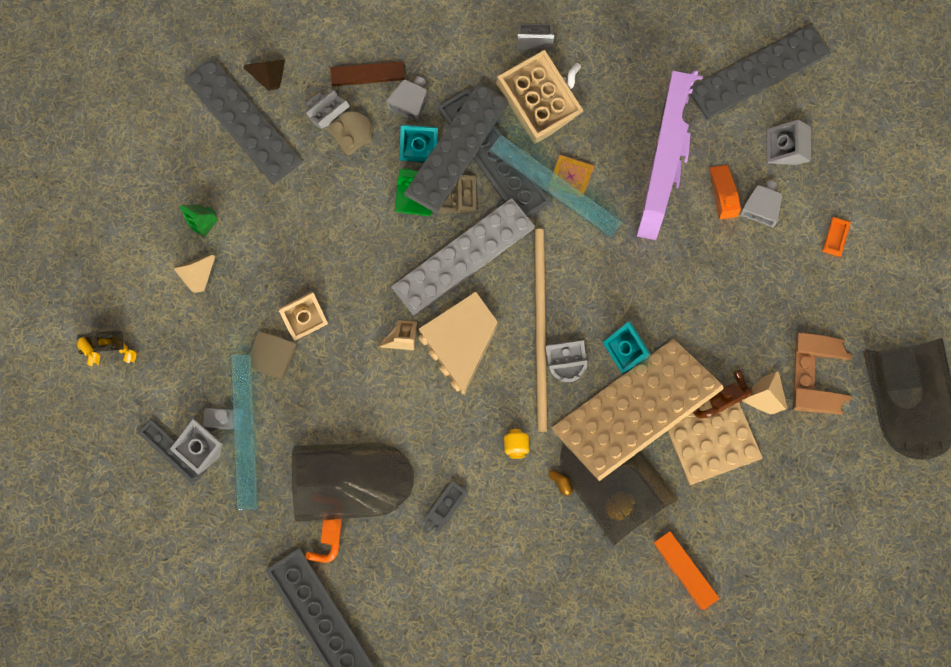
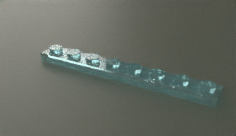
[490,135,622,238]
[231,355,257,511]

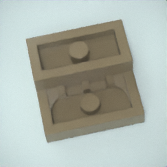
[438,175,477,213]
[245,332,297,380]

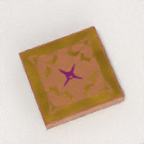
[548,154,594,200]

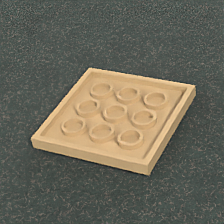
[667,400,762,485]

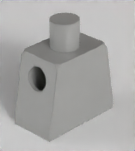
[387,76,427,122]
[741,180,782,228]

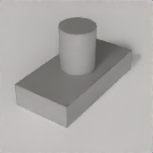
[203,408,244,430]

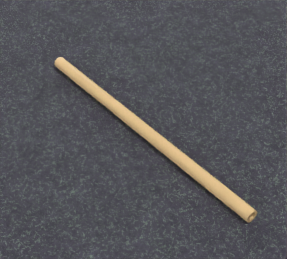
[535,229,547,432]

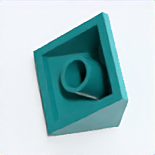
[400,124,439,162]
[603,321,650,374]

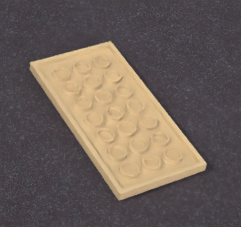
[552,338,723,481]

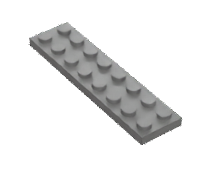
[391,198,535,317]

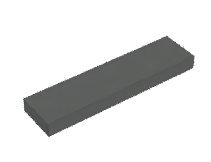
[137,419,207,485]

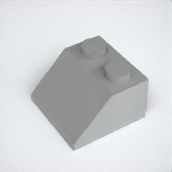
[767,120,811,165]

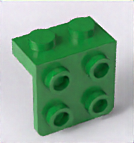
[395,168,432,216]

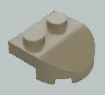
[327,112,373,156]

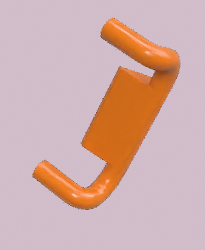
[305,492,343,563]

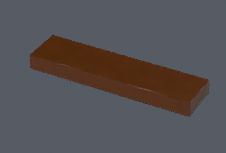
[330,61,405,86]

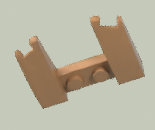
[793,333,852,415]

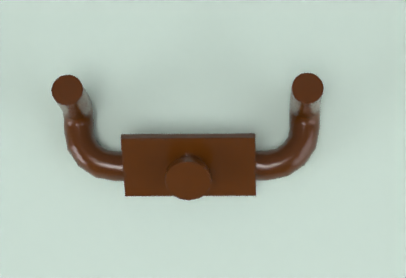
[693,370,752,419]

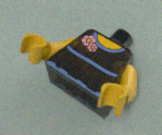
[76,331,137,366]

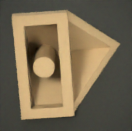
[174,255,215,293]
[378,320,417,350]
[742,372,788,414]

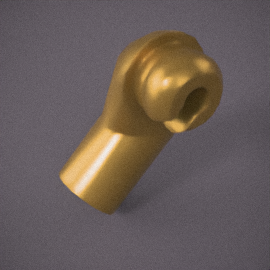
[548,470,573,496]

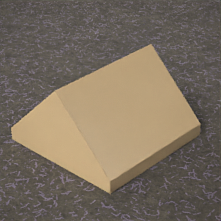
[278,292,328,341]

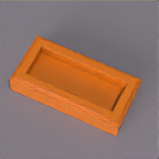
[822,217,851,257]

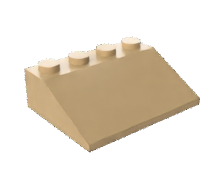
[496,50,583,145]

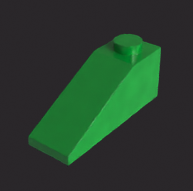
[180,204,217,237]

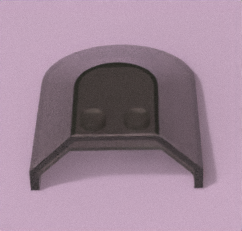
[863,338,951,460]
[292,443,414,522]
[560,443,679,546]

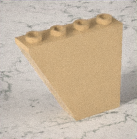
[418,292,498,395]

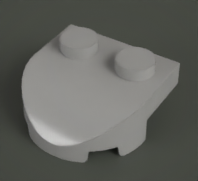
[304,90,349,129]
[545,339,587,382]

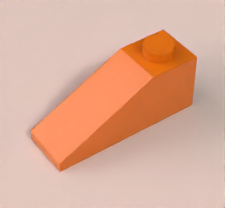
[709,165,741,219]

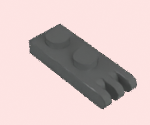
[421,481,468,536]

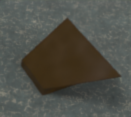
[243,60,285,91]

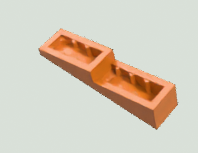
[653,531,720,610]

